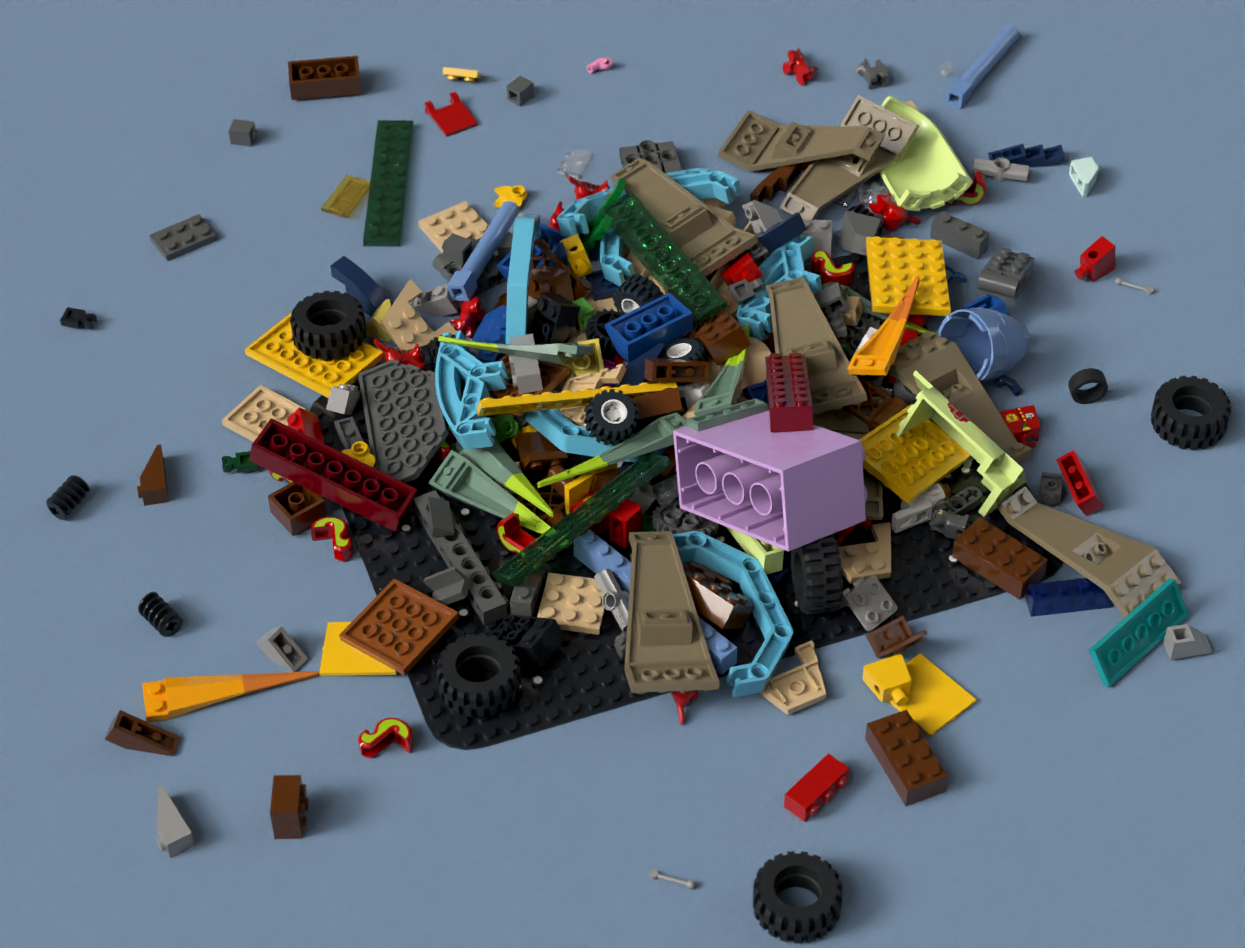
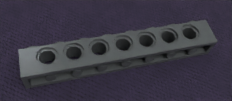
[413,490,509,626]

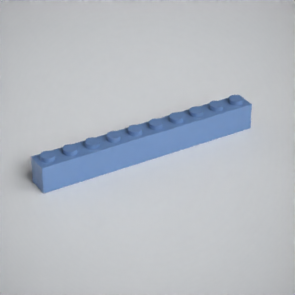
[573,529,737,675]

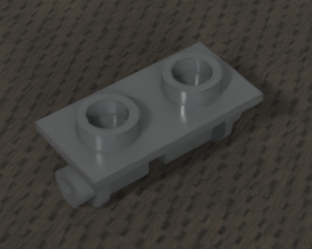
[728,242,769,265]

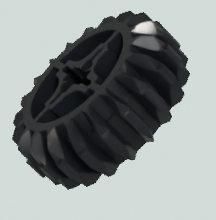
[585,308,627,356]

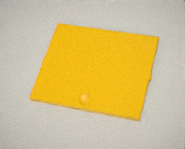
[319,622,397,676]
[888,653,977,737]

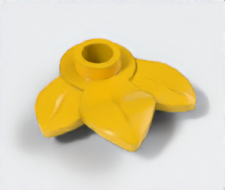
[494,185,527,208]
[341,441,375,467]

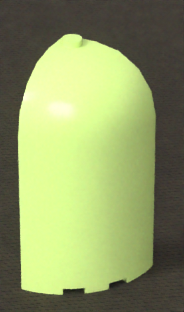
[879,96,973,211]

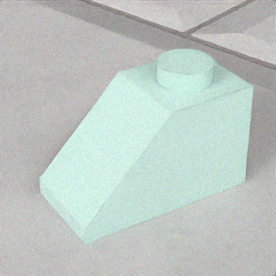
[1069,157,1099,198]

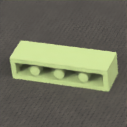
[726,527,784,575]

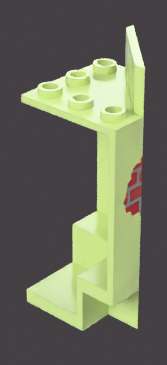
[896,370,1027,517]

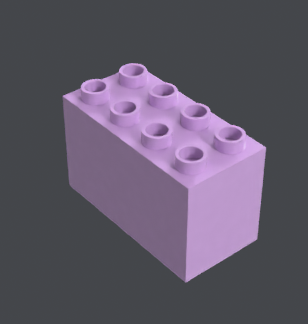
[673,409,868,551]

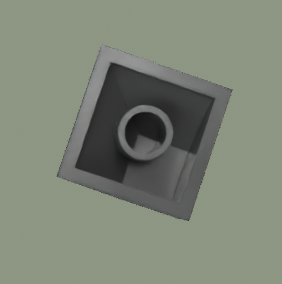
[837,210,881,255]

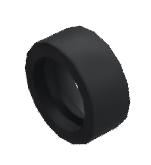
[1068,368,1108,404]

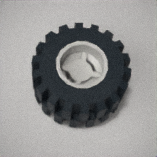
[613,274,664,314]
[657,338,708,386]
[584,389,639,446]

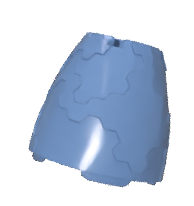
[938,308,1030,383]

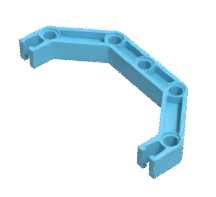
[557,168,712,237]
[600,171,742,286]
[505,213,541,345]
[525,409,673,465]
[673,531,793,697]

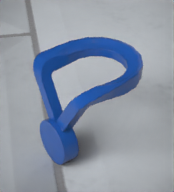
[945,264,968,286]

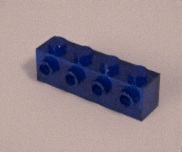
[1026,578,1114,617]

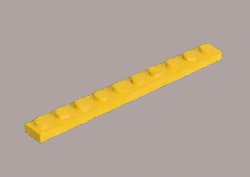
[477,382,677,416]

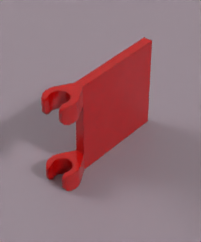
[424,92,477,137]

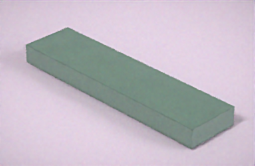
[686,398,768,432]

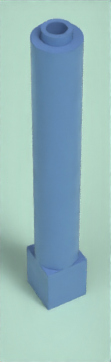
[945,25,1020,109]
[447,201,520,301]

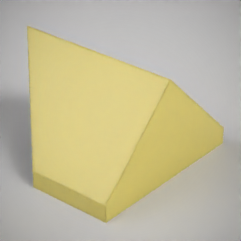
[366,299,393,342]
[560,338,604,376]

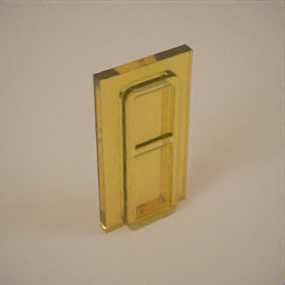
[321,174,373,218]

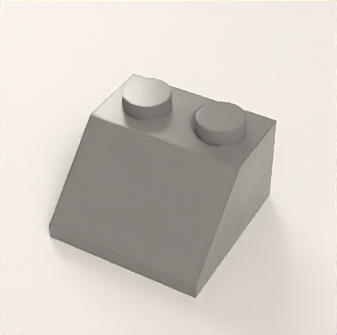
[801,219,832,262]

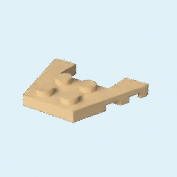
[380,279,456,351]
[557,364,626,427]
[837,522,891,583]
[759,640,826,715]

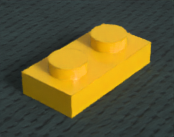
[443,67,481,82]

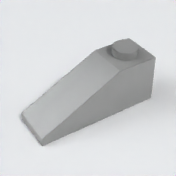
[156,785,195,858]

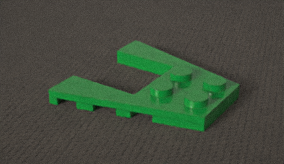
[574,178,626,254]

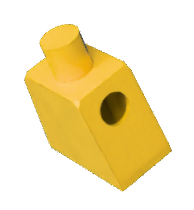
[560,234,593,278]
[862,654,911,706]

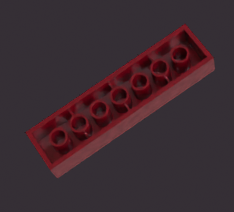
[765,353,813,432]
[249,418,417,532]

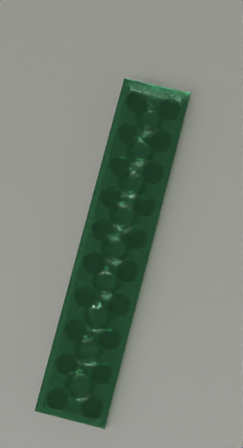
[363,120,414,247]
[599,191,727,326]
[491,453,671,586]

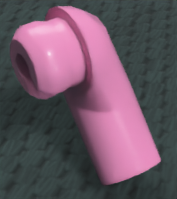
[587,58,613,73]

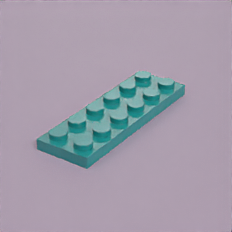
[1089,579,1189,687]

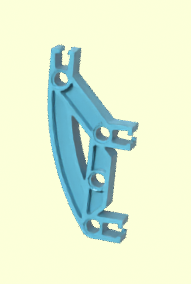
[737,234,822,341]
[435,331,509,449]

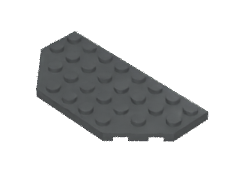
[358,359,449,483]

